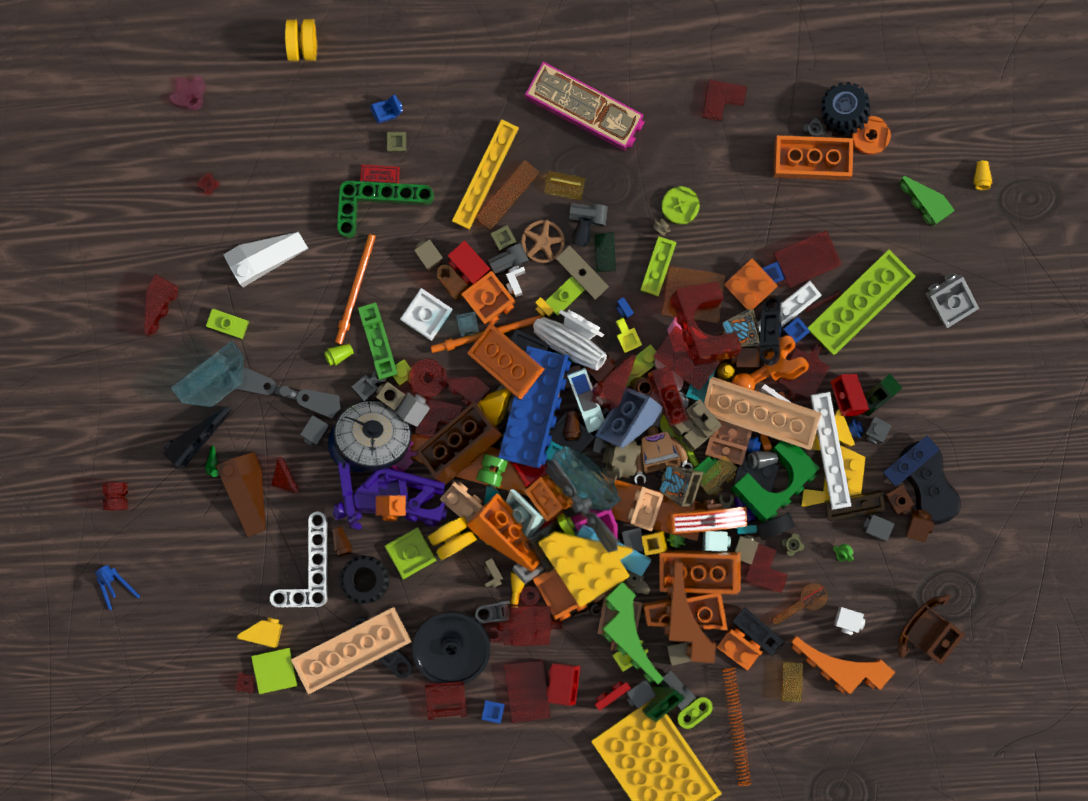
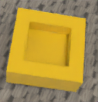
[535,297,554,318]

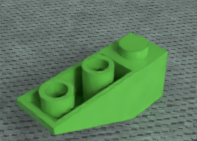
[900,176,955,226]

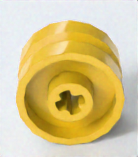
[285,19,317,62]
[428,516,478,560]

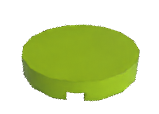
[661,186,700,225]

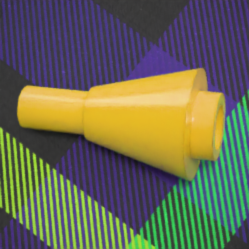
[716,363,735,382]
[510,571,525,605]

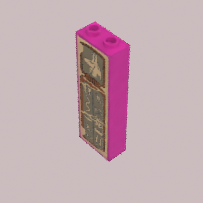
[525,62,645,151]

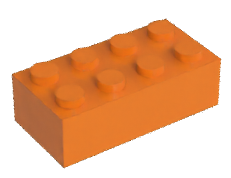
[773,135,853,181]
[660,550,741,594]

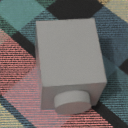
[396,393,430,427]

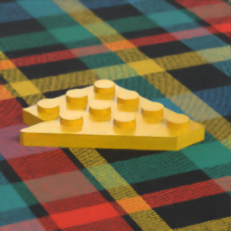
[538,532,634,607]

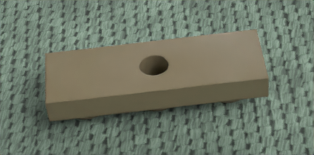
[556,245,609,300]

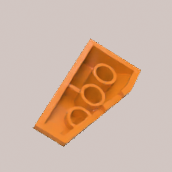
[467,493,542,572]

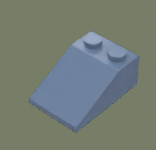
[595,387,663,449]

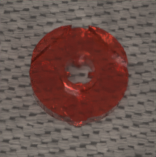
[408,359,447,397]

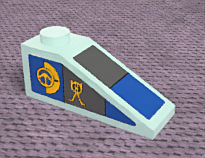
[567,368,604,433]

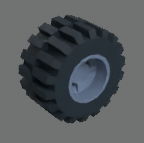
[821,82,870,135]

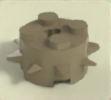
[602,440,641,483]

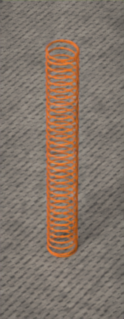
[722,668,752,786]

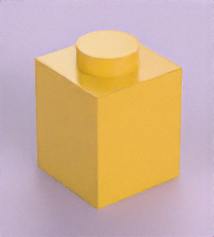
[641,530,668,556]

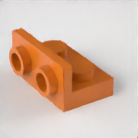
[525,476,571,522]
[716,628,763,671]

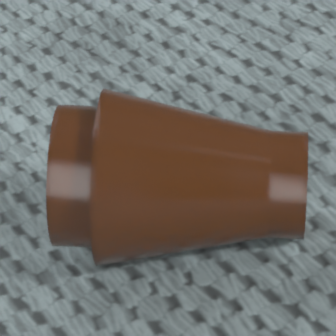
[563,411,582,440]
[331,527,352,557]

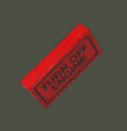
[360,165,400,184]

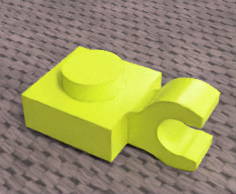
[616,318,642,353]

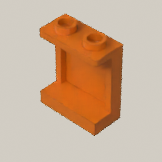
[533,568,587,621]

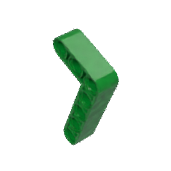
[337,181,434,239]

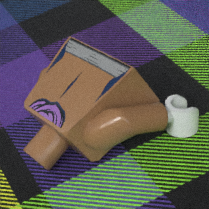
[635,426,693,484]

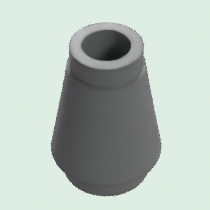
[747,451,778,470]

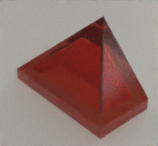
[272,457,300,493]

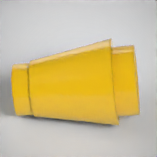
[973,161,993,190]

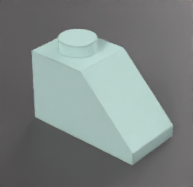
[702,531,731,552]

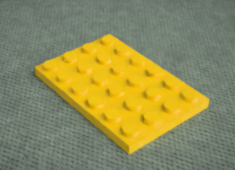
[591,697,722,801]

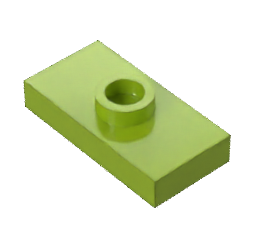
[545,276,585,317]
[206,308,249,339]

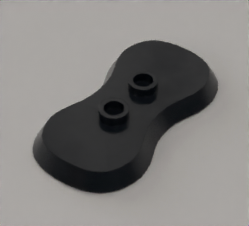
[899,441,961,525]

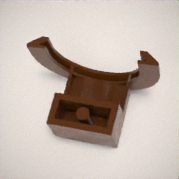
[897,594,965,665]

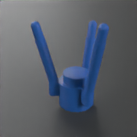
[95,565,140,610]

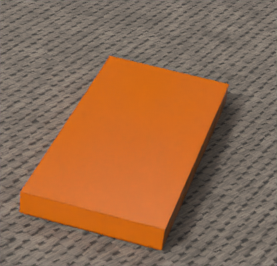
[467,323,544,399]

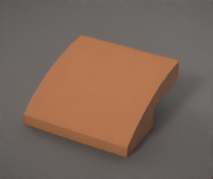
[705,419,753,465]

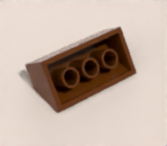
[416,402,503,485]

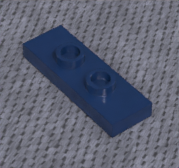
[883,435,940,487]

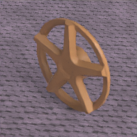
[522,220,565,263]

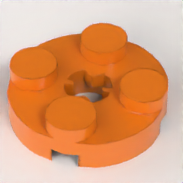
[852,116,891,155]

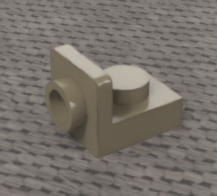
[484,558,503,589]

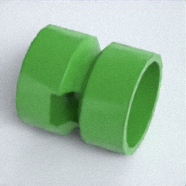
[476,454,508,487]

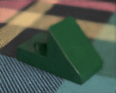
[642,687,685,722]

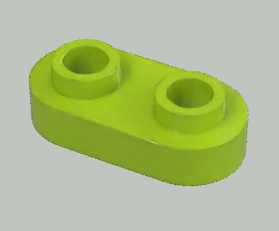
[677,697,713,729]

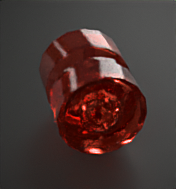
[102,482,128,511]

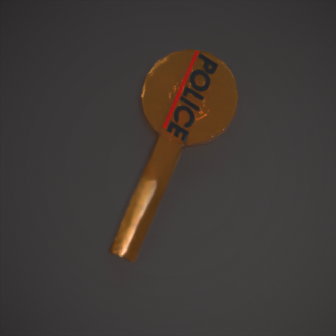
[771,583,827,625]

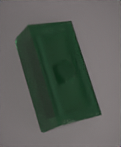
[595,232,616,272]

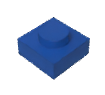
[762,261,785,283]
[616,297,634,319]
[783,317,810,344]
[482,700,505,724]

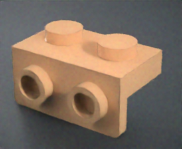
[627,487,664,531]

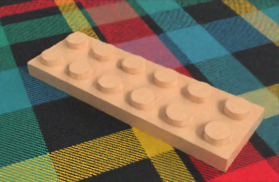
[704,377,822,450]
[291,607,412,694]

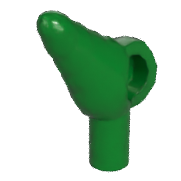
[205,445,219,477]

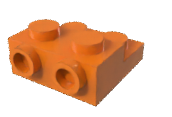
[461,271,515,326]

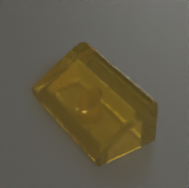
[544,171,585,200]

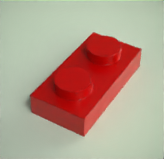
[594,681,631,711]

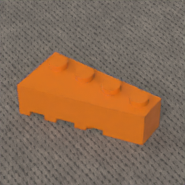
[642,593,728,630]

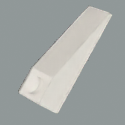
[223,232,308,287]

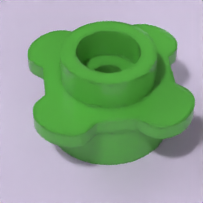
[666,534,686,548]
[833,544,854,562]

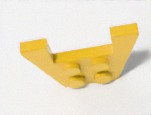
[801,434,865,507]

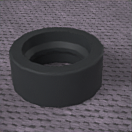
[757,513,795,540]

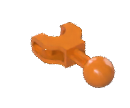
[731,336,809,390]

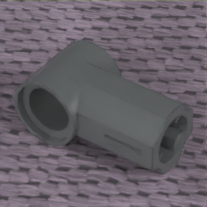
[569,203,608,226]
[488,243,529,275]
[660,670,696,710]

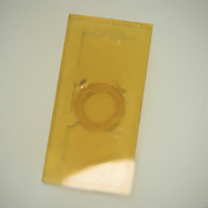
[781,662,803,702]

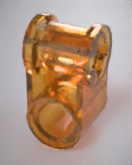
[437,265,469,301]

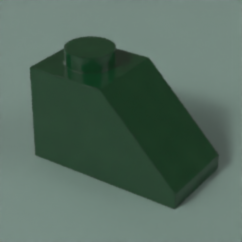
[864,374,902,416]

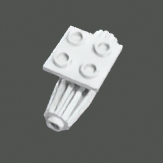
[533,310,607,371]

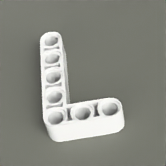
[270,512,328,607]

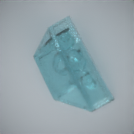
[171,341,244,407]
[553,446,620,511]

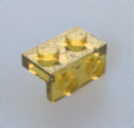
[700,456,738,496]

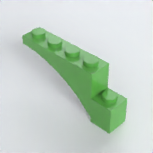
[601,582,663,684]

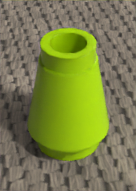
[324,343,354,366]

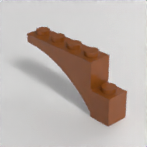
[664,560,716,663]

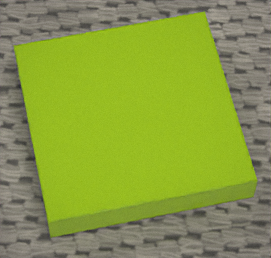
[385,527,437,579]
[251,648,298,694]

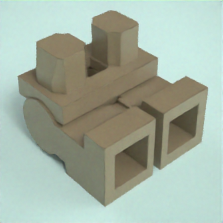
[668,399,722,452]

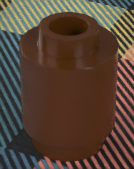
[629,377,653,396]

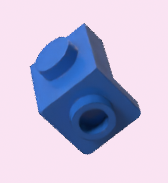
[370,95,403,124]

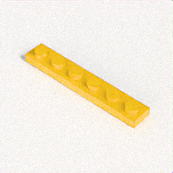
[452,119,519,230]

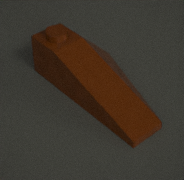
[216,452,266,537]

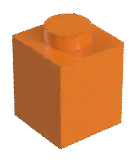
[376,496,406,516]

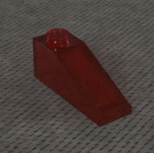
[591,354,636,411]

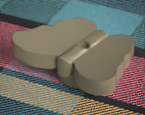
[624,569,650,595]

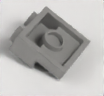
[925,273,979,328]

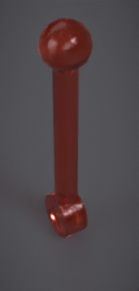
[805,291,841,312]

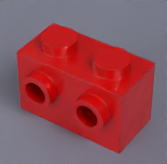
[448,240,491,285]
[546,662,580,706]

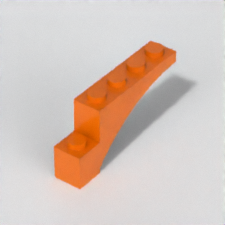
[789,636,896,694]

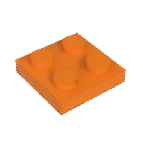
[724,258,778,310]

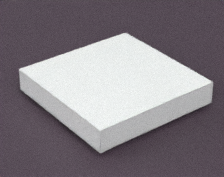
[400,288,453,341]

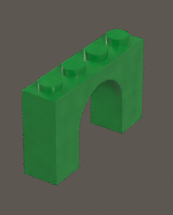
[730,440,820,523]

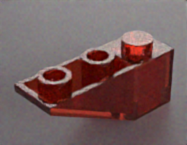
[144,274,179,337]
[648,365,689,427]

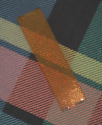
[476,160,539,231]

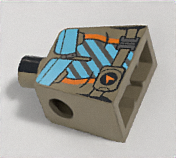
[715,309,760,349]
[656,466,703,507]

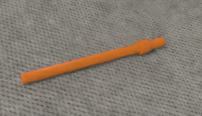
[335,234,376,345]
[430,315,541,353]

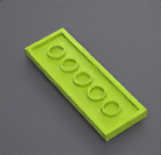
[808,250,916,356]

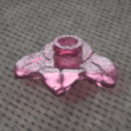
[170,75,206,110]

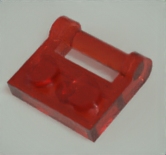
[425,682,467,720]

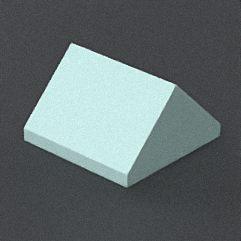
[506,489,546,539]

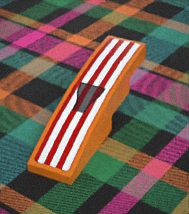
[670,506,747,534]

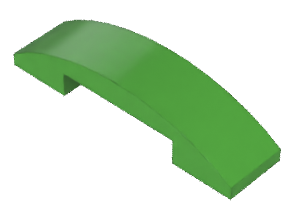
[358,303,398,380]

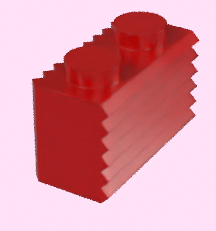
[830,374,869,416]

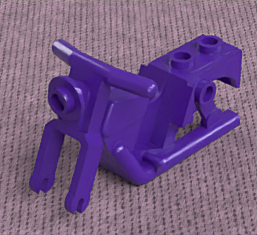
[332,462,447,530]

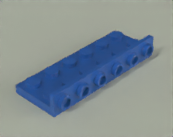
[499,346,571,469]

